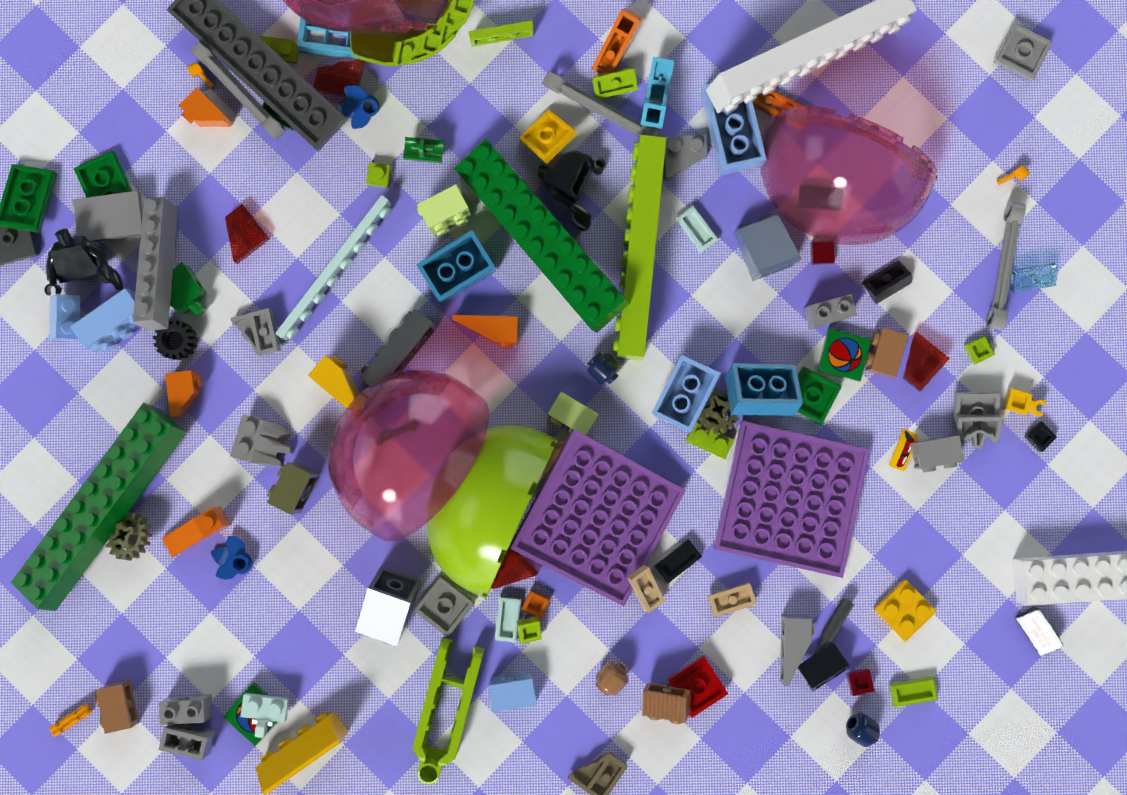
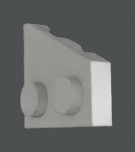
[230,308,281,356]

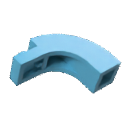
[640,57,674,129]

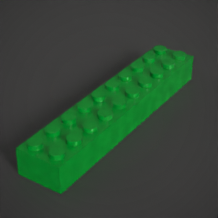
[454,139,630,333]
[11,402,187,611]

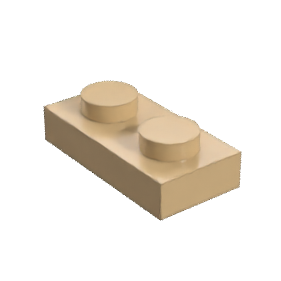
[627,565,665,614]
[707,582,757,617]

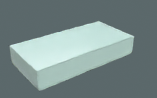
[675,205,719,253]
[495,595,521,642]

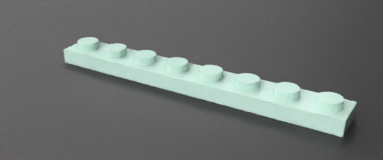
[275,195,392,341]

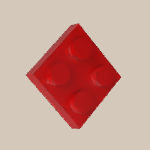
[667,655,728,718]

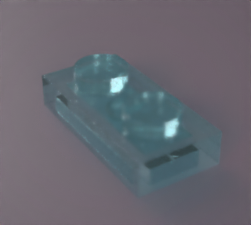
[1010,263,1058,293]

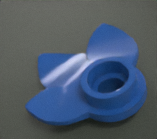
[336,85,379,129]
[211,536,253,580]

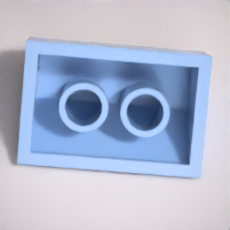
[652,355,721,433]

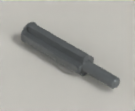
[812,598,854,656]

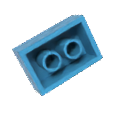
[416,230,497,305]
[725,363,803,416]

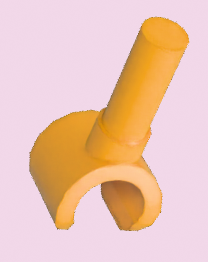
[187,63,215,89]
[997,166,1030,185]

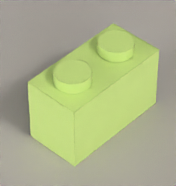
[548,392,599,435]

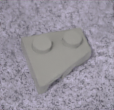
[664,134,708,180]

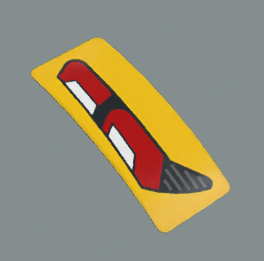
[889,428,918,471]

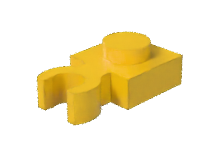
[1003,388,1046,416]

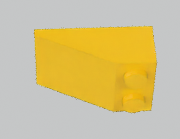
[308,355,369,420]

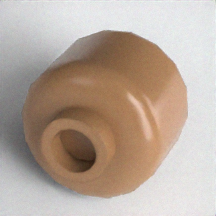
[596,662,628,695]

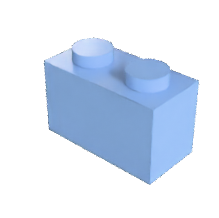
[49,294,80,341]
[488,672,537,712]

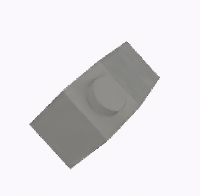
[780,615,815,686]

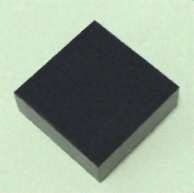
[1024,421,1057,452]

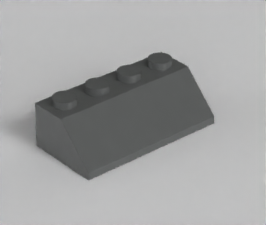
[360,309,437,395]

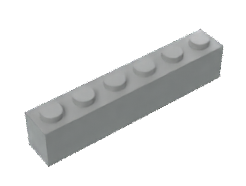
[133,197,178,331]

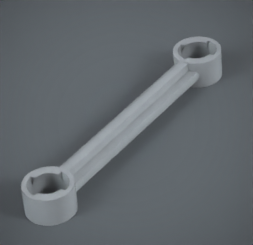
[191,41,286,140]
[542,71,661,138]
[986,201,1026,330]

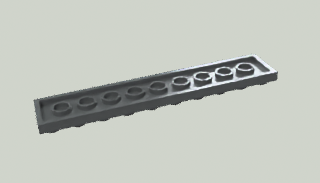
[167,0,348,152]

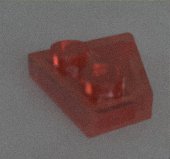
[313,59,365,98]
[225,204,270,264]
[903,332,950,392]
[491,543,539,589]

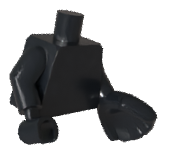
[538,150,605,232]
[44,229,123,296]

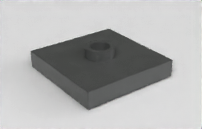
[0,227,39,266]

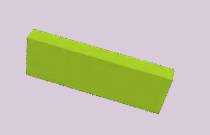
[468,20,534,47]

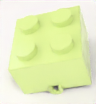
[416,184,472,236]

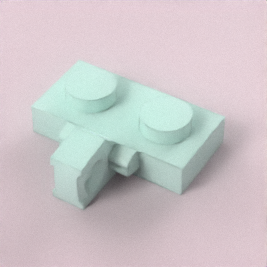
[241,693,290,738]

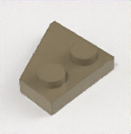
[568,751,628,795]

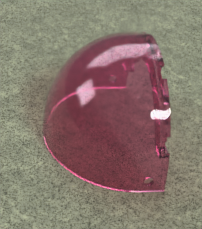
[761,105,938,245]
[328,370,489,542]

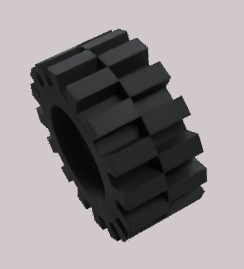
[153,320,198,360]

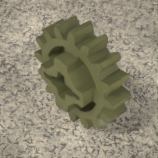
[698,387,739,435]
[106,512,153,561]

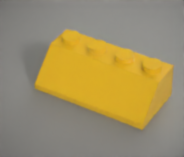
[256,711,348,795]

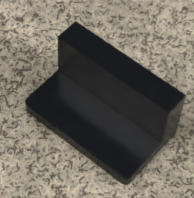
[798,643,849,692]

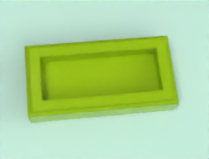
[889,676,938,707]

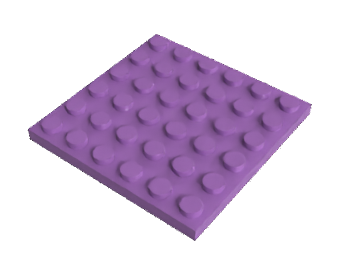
[713,421,870,578]
[509,429,686,606]

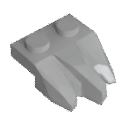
[953,392,1002,450]
[230,414,293,467]

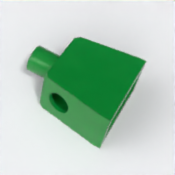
[170,262,207,317]

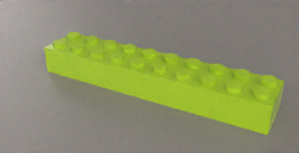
[612,135,667,361]

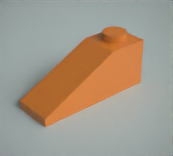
[591,8,645,74]
[452,315,519,348]
[162,506,231,557]

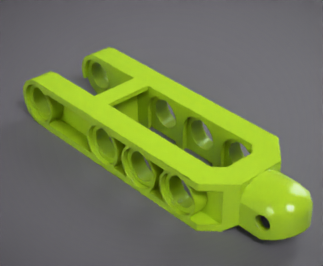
[412,637,485,784]

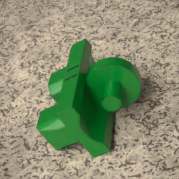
[403,137,445,164]

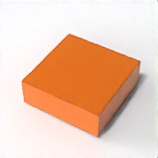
[521,589,550,619]

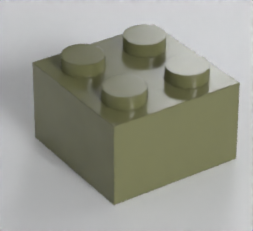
[267,462,321,515]

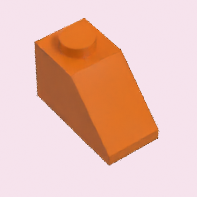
[178,88,233,127]
[165,370,203,418]

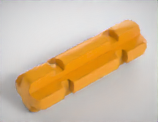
[49,703,92,736]

